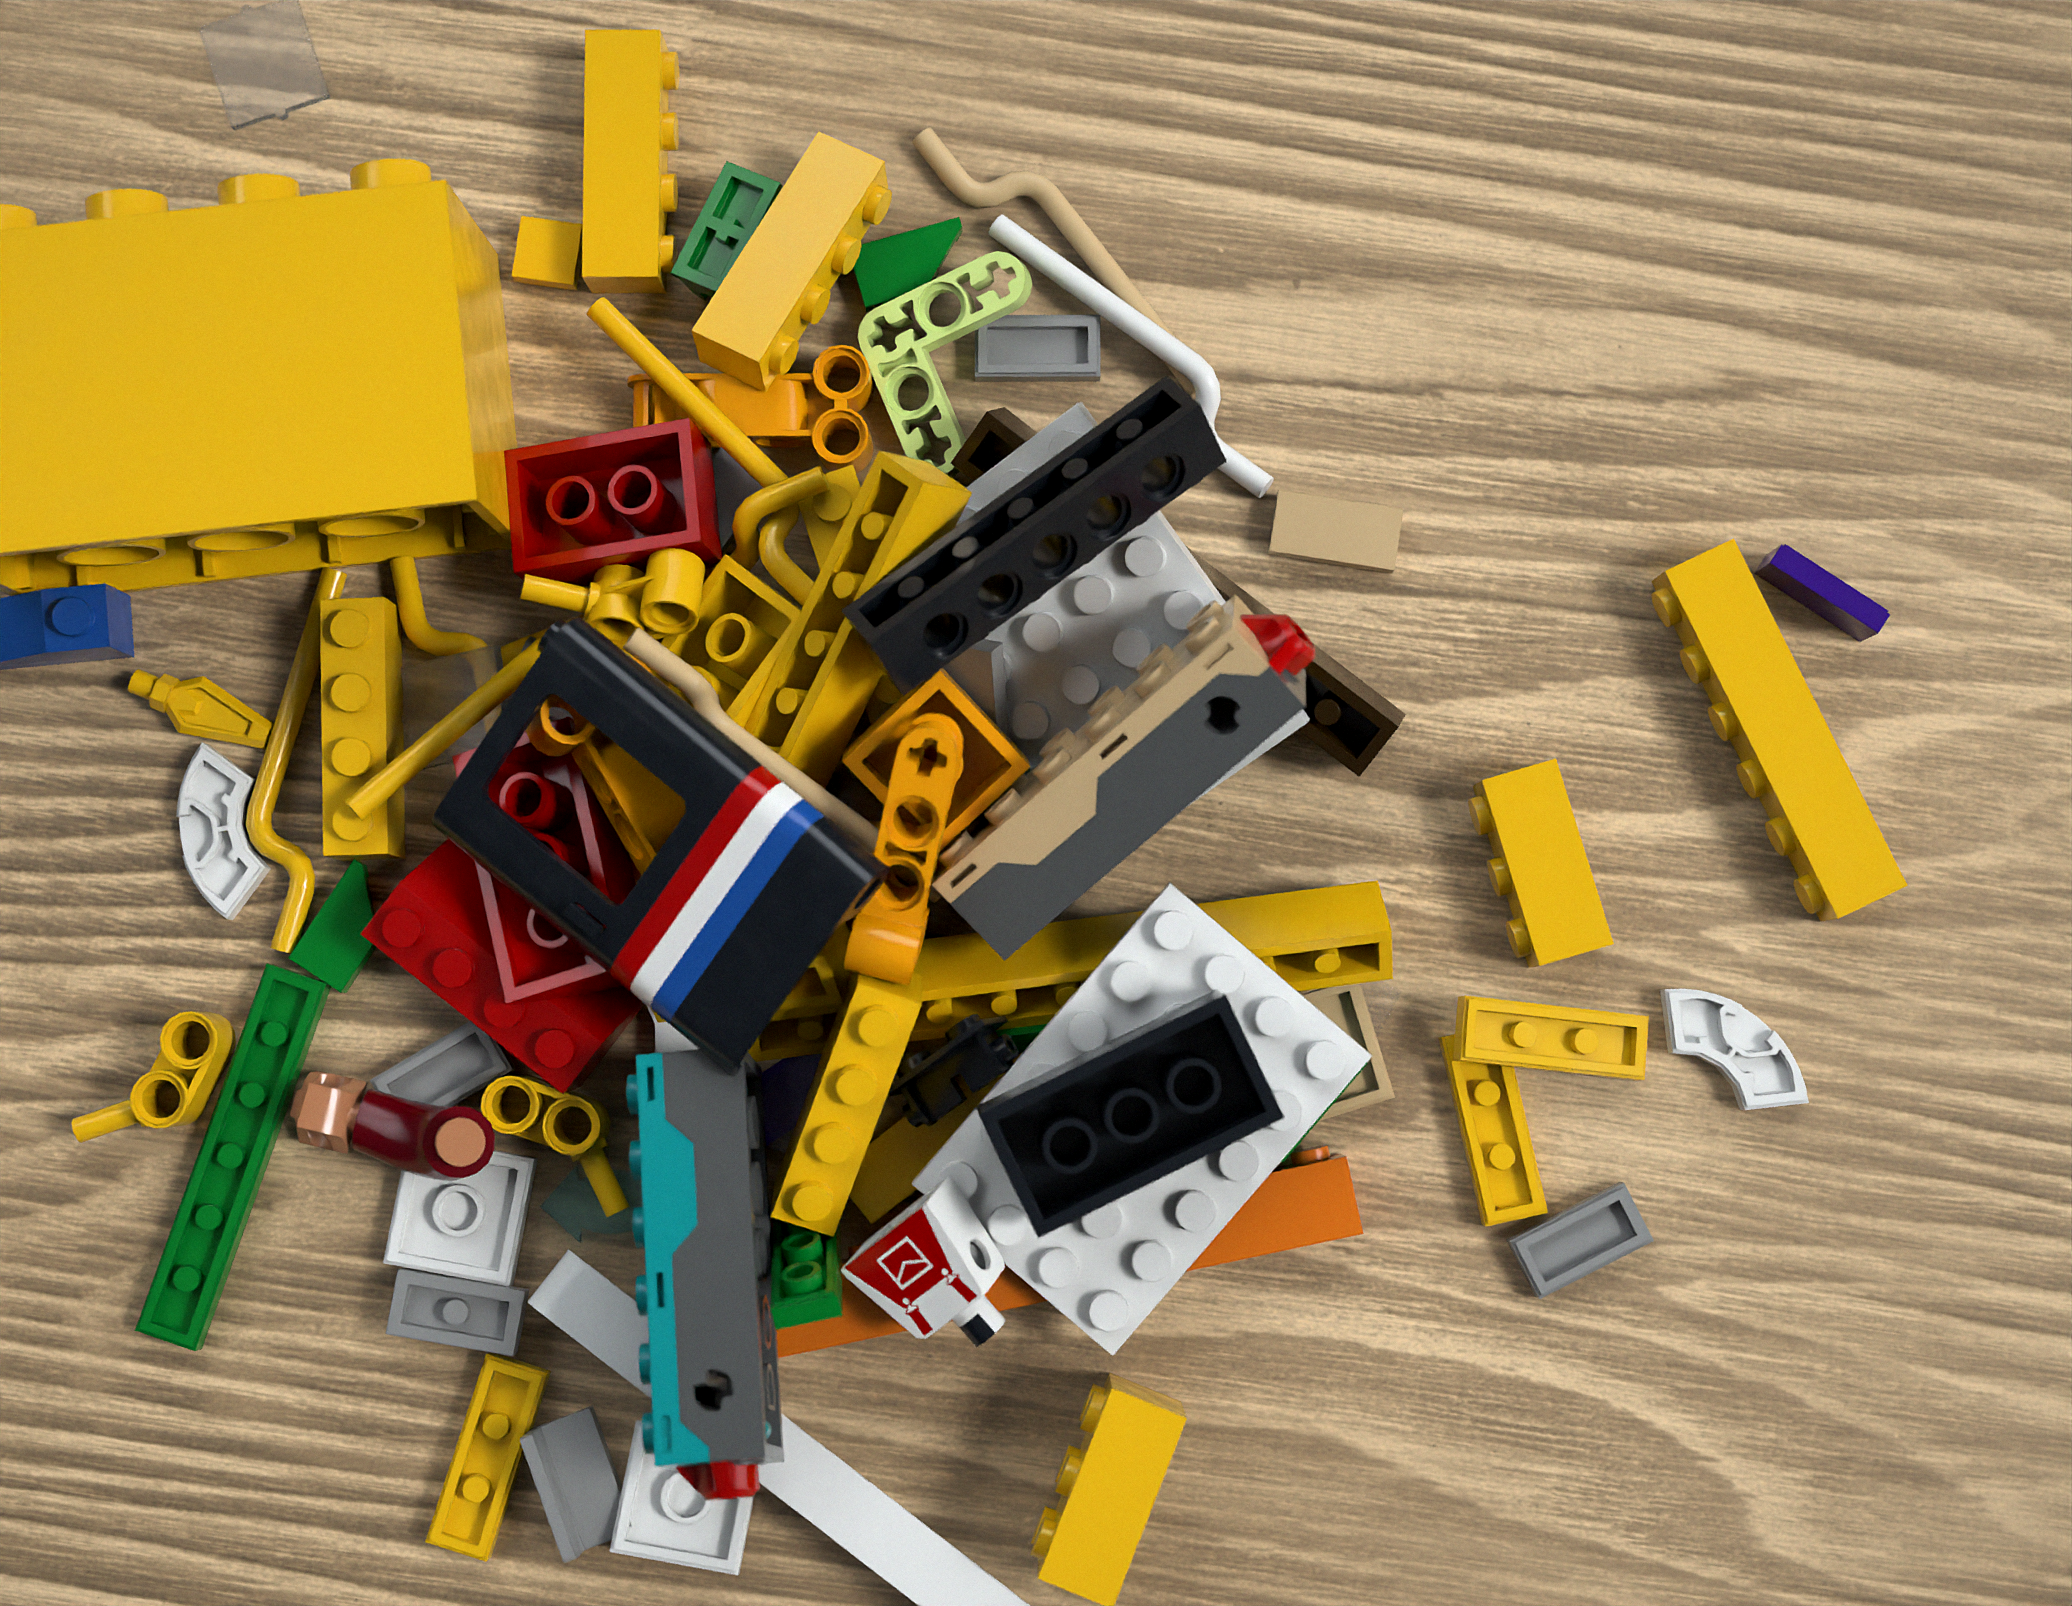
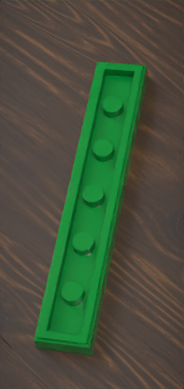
[135,963,331,1351]

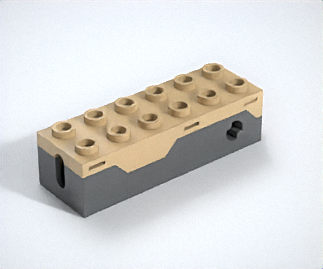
[932,594,1316,961]

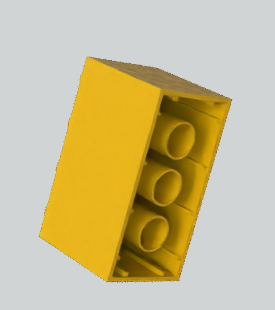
[0,158,517,596]

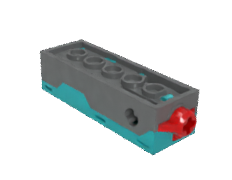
[626,1049,784,1501]

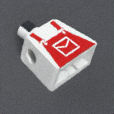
[840,1176,1006,1347]

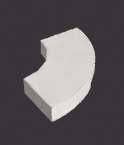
[176,742,271,920]
[1660,989,1809,1110]

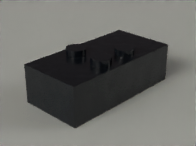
[976,989,1285,1238]

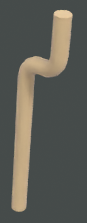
[912,127,1195,396]
[623,627,942,902]

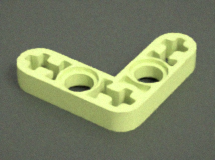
[858,251,1032,478]

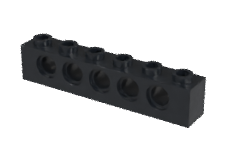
[841,376,1227,696]

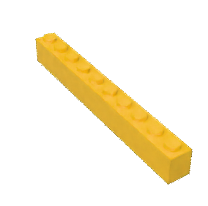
[748,880,1393,1062]

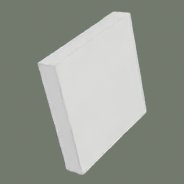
[383,1150,538,1287]
[609,1420,755,1575]

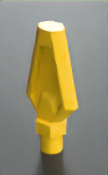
[128,669,274,749]

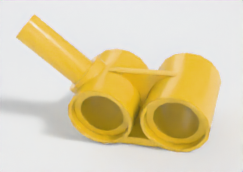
[520,548,705,650]
[71,1011,236,1143]
[481,1074,630,1218]

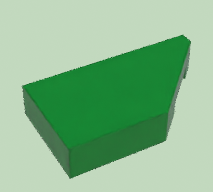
[854,217,963,313]
[288,859,377,993]

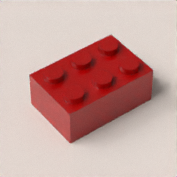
[504,418,722,587]

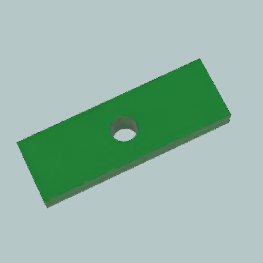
[770,1218,843,1330]

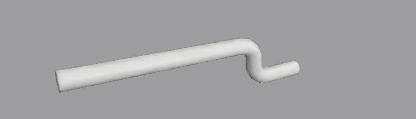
[989,215,1274,498]

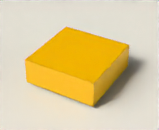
[511,216,582,290]

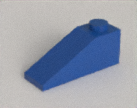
[0,583,135,670]

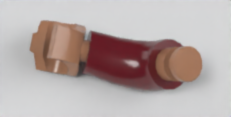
[290,1071,495,1181]

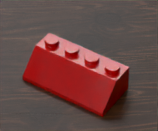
[452,717,636,1005]
[360,839,645,1094]

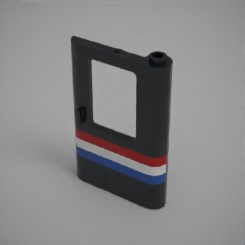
[432,617,890,1076]

